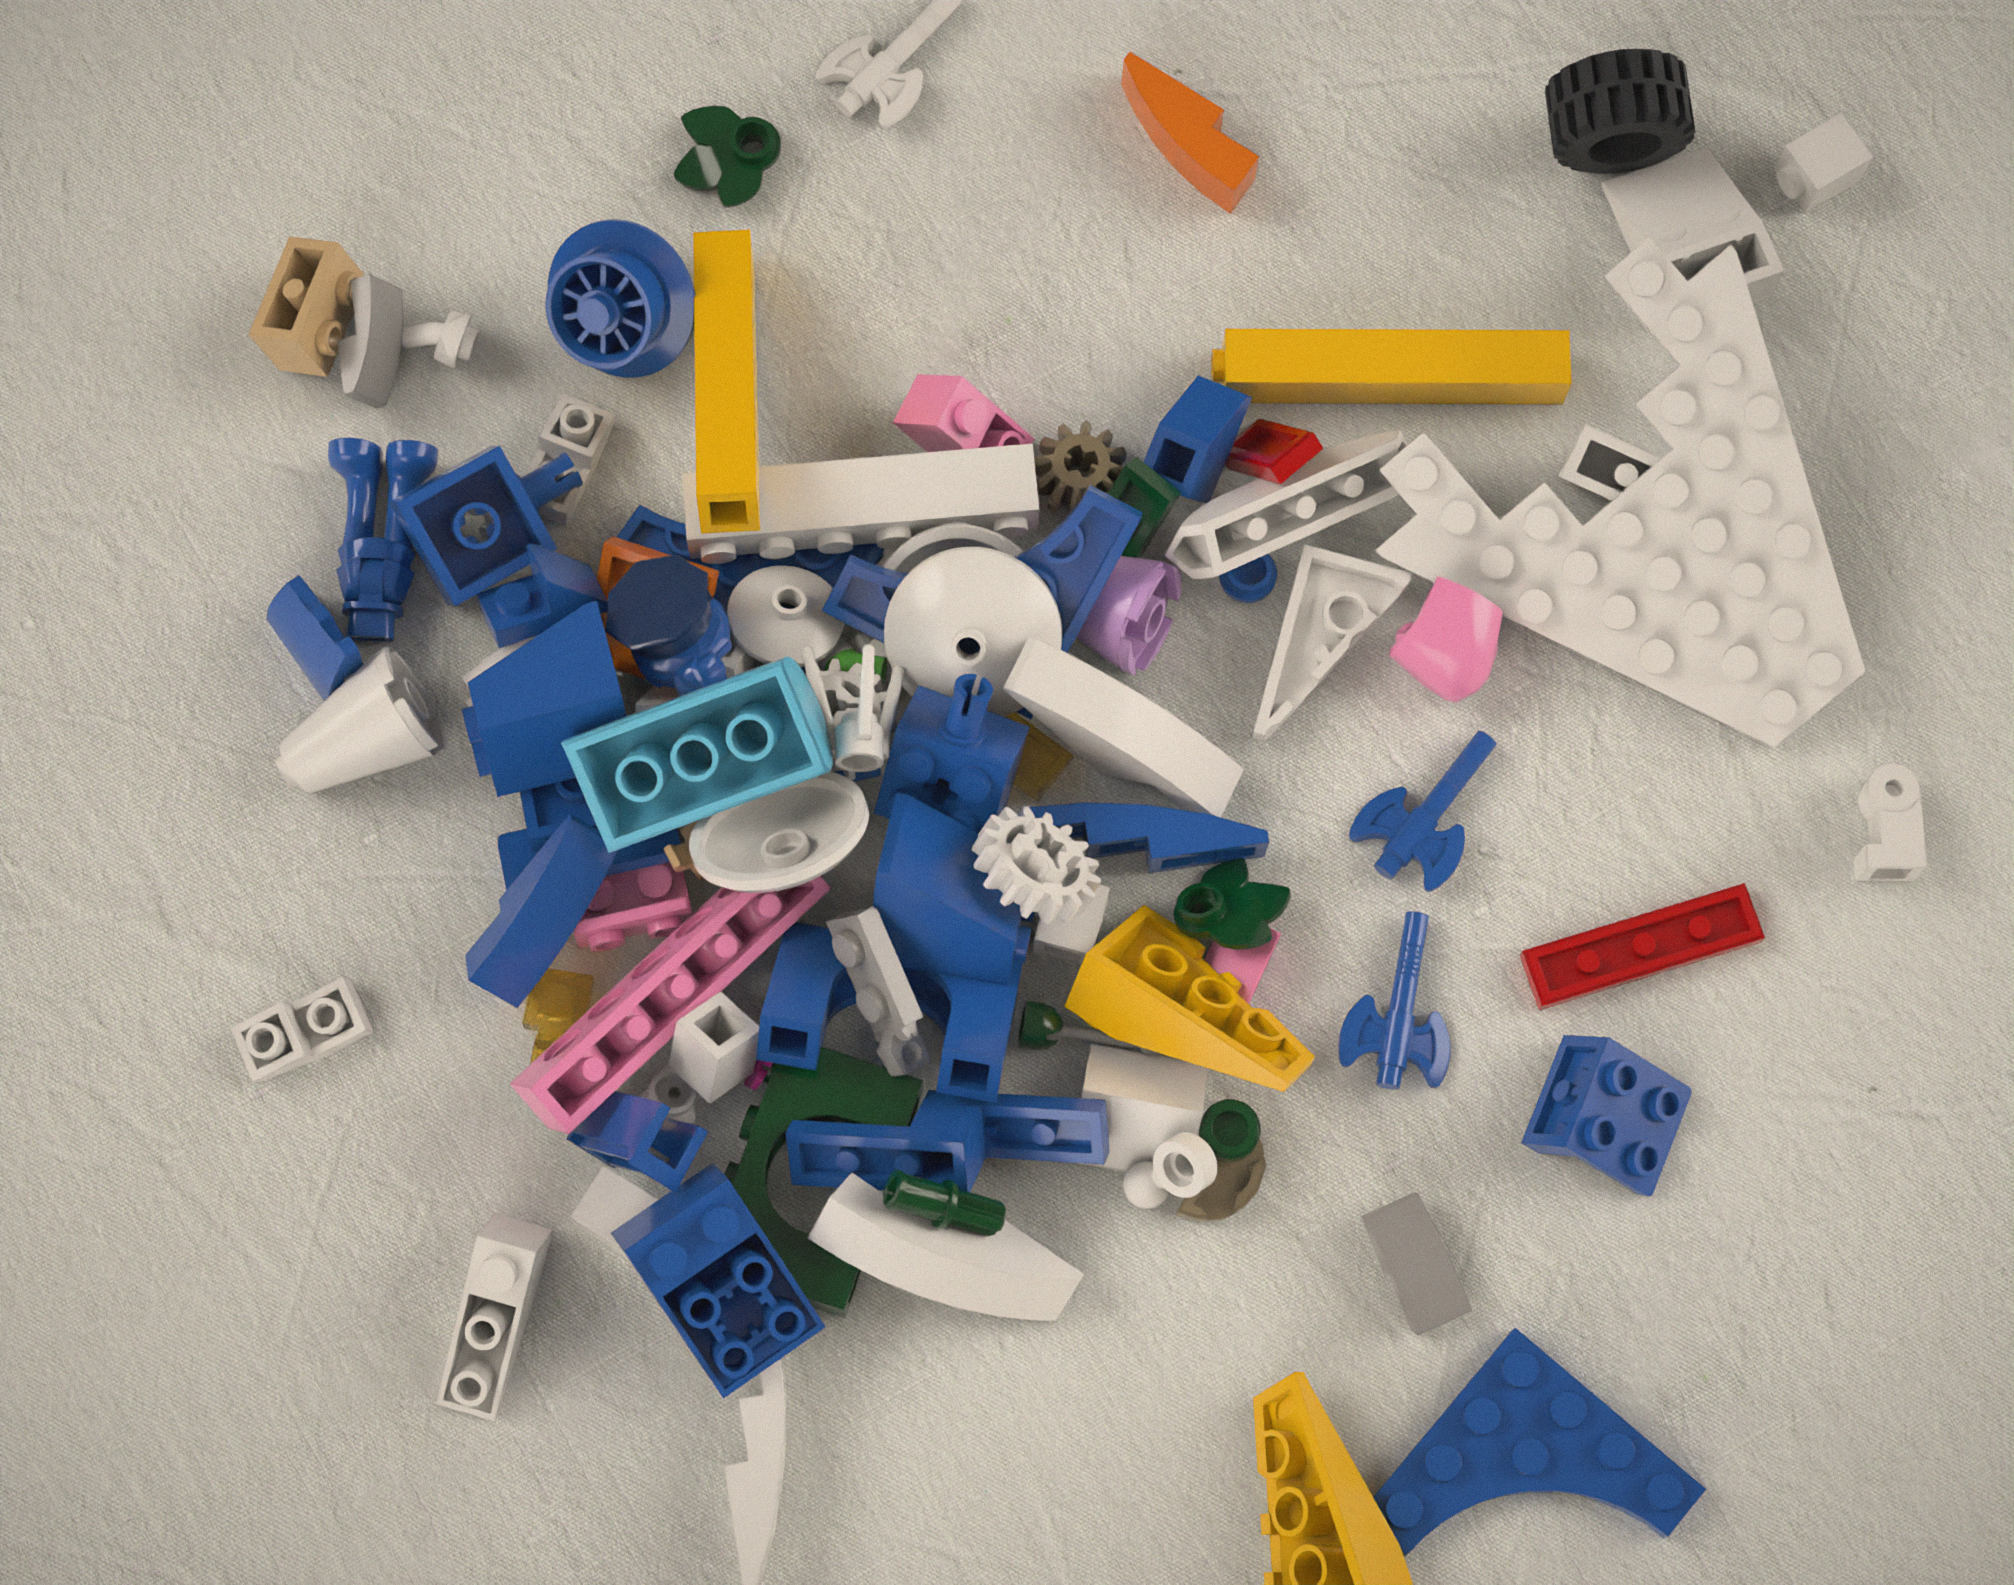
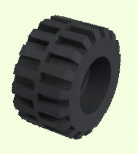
[1545,49,1696,174]

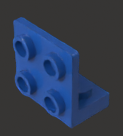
[1521,1035,1692,1196]

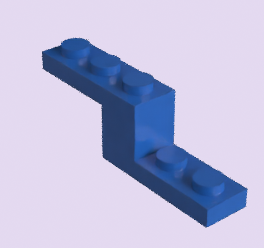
[786,1090,1109,1192]

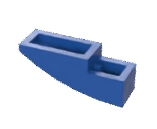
[465,813,618,1008]

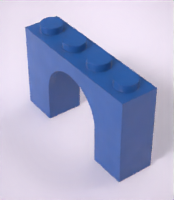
[756,922,1023,1103]

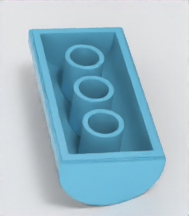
[561,656,833,853]

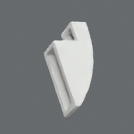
[1003,637,1244,817]
[808,1173,1085,1321]

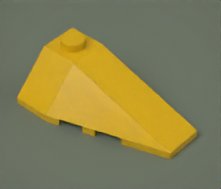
[1064,905,1315,1092]
[1253,1372,1413,1585]

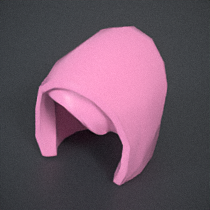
[1389,576,1503,702]

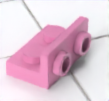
[573,862,693,952]

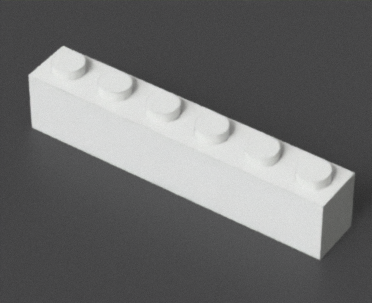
[681,443,1039,564]

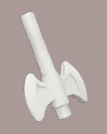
[815,0,962,129]

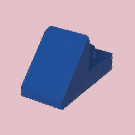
[477,543,608,648]

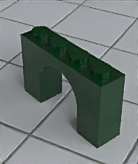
[724,1047,923,1318]

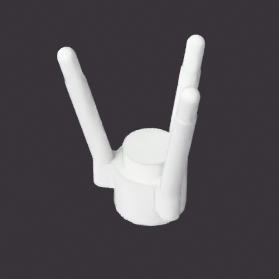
[801,644,904,772]

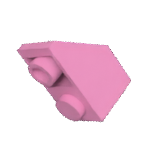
[893,374,1034,452]

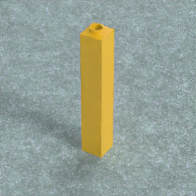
[693,229,761,534]
[1211,328,1572,405]

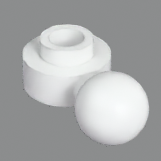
[1123,1132,1217,1209]

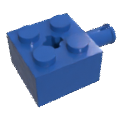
[389,445,583,606]
[874,674,1030,833]

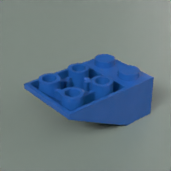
[611,1163,826,1399]

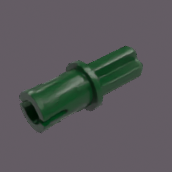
[883,1169,1006,1236]

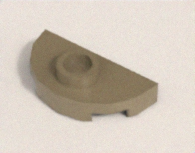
[1176,1139,1266,1223]

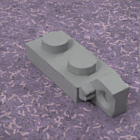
[826,907,931,1077]

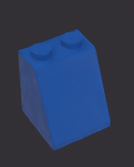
[462,601,626,797]
[872,792,1035,986]

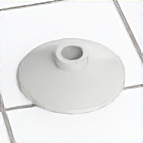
[727,566,844,667]

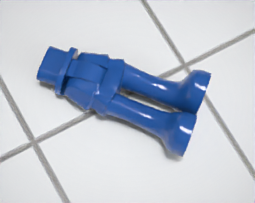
[328,437,438,643]

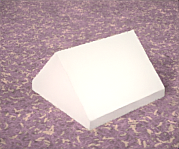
[1077,1044,1208,1172]

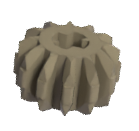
[1034,420,1127,514]

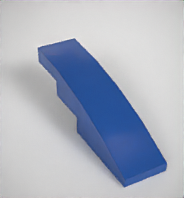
[1029,802,1269,874]

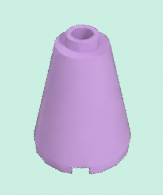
[1076,556,1181,675]

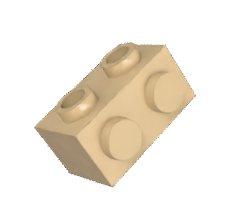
[248,236,365,377]

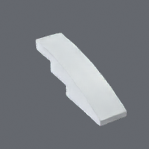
[724,1358,787,1585]

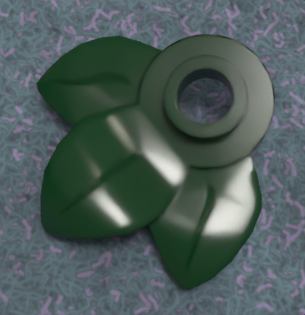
[674,105,781,208]
[1173,858,1291,950]

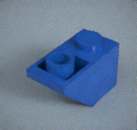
[1144,375,1252,504]

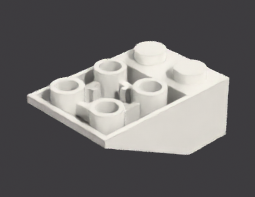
[1601,147,1784,304]

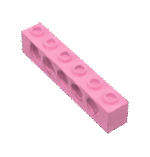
[510,876,831,1134]

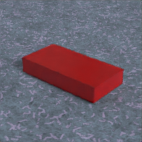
[1225,419,1324,485]

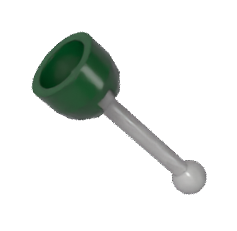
[1018,1000,1160,1056]

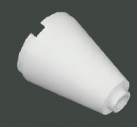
[275,647,448,794]

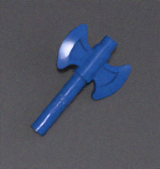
[1349,731,1497,892]
[1338,911,1451,1090]

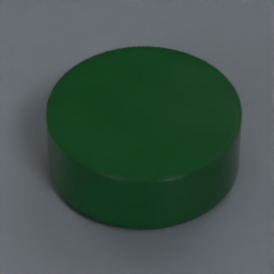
[1199,1099,1261,1163]

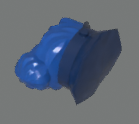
[605,555,732,696]

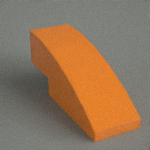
[1121,52,1259,214]

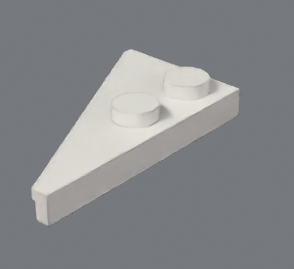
[1252,544,1412,742]

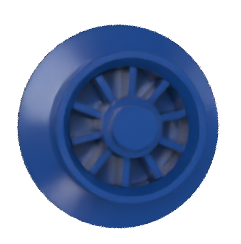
[545,219,695,378]

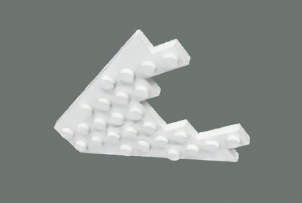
[1376,237,1866,748]

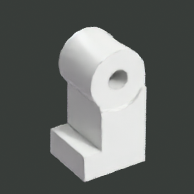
[1854,763,1927,881]

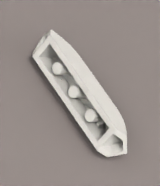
[1165,430,1409,580]

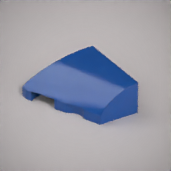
[266,575,363,701]

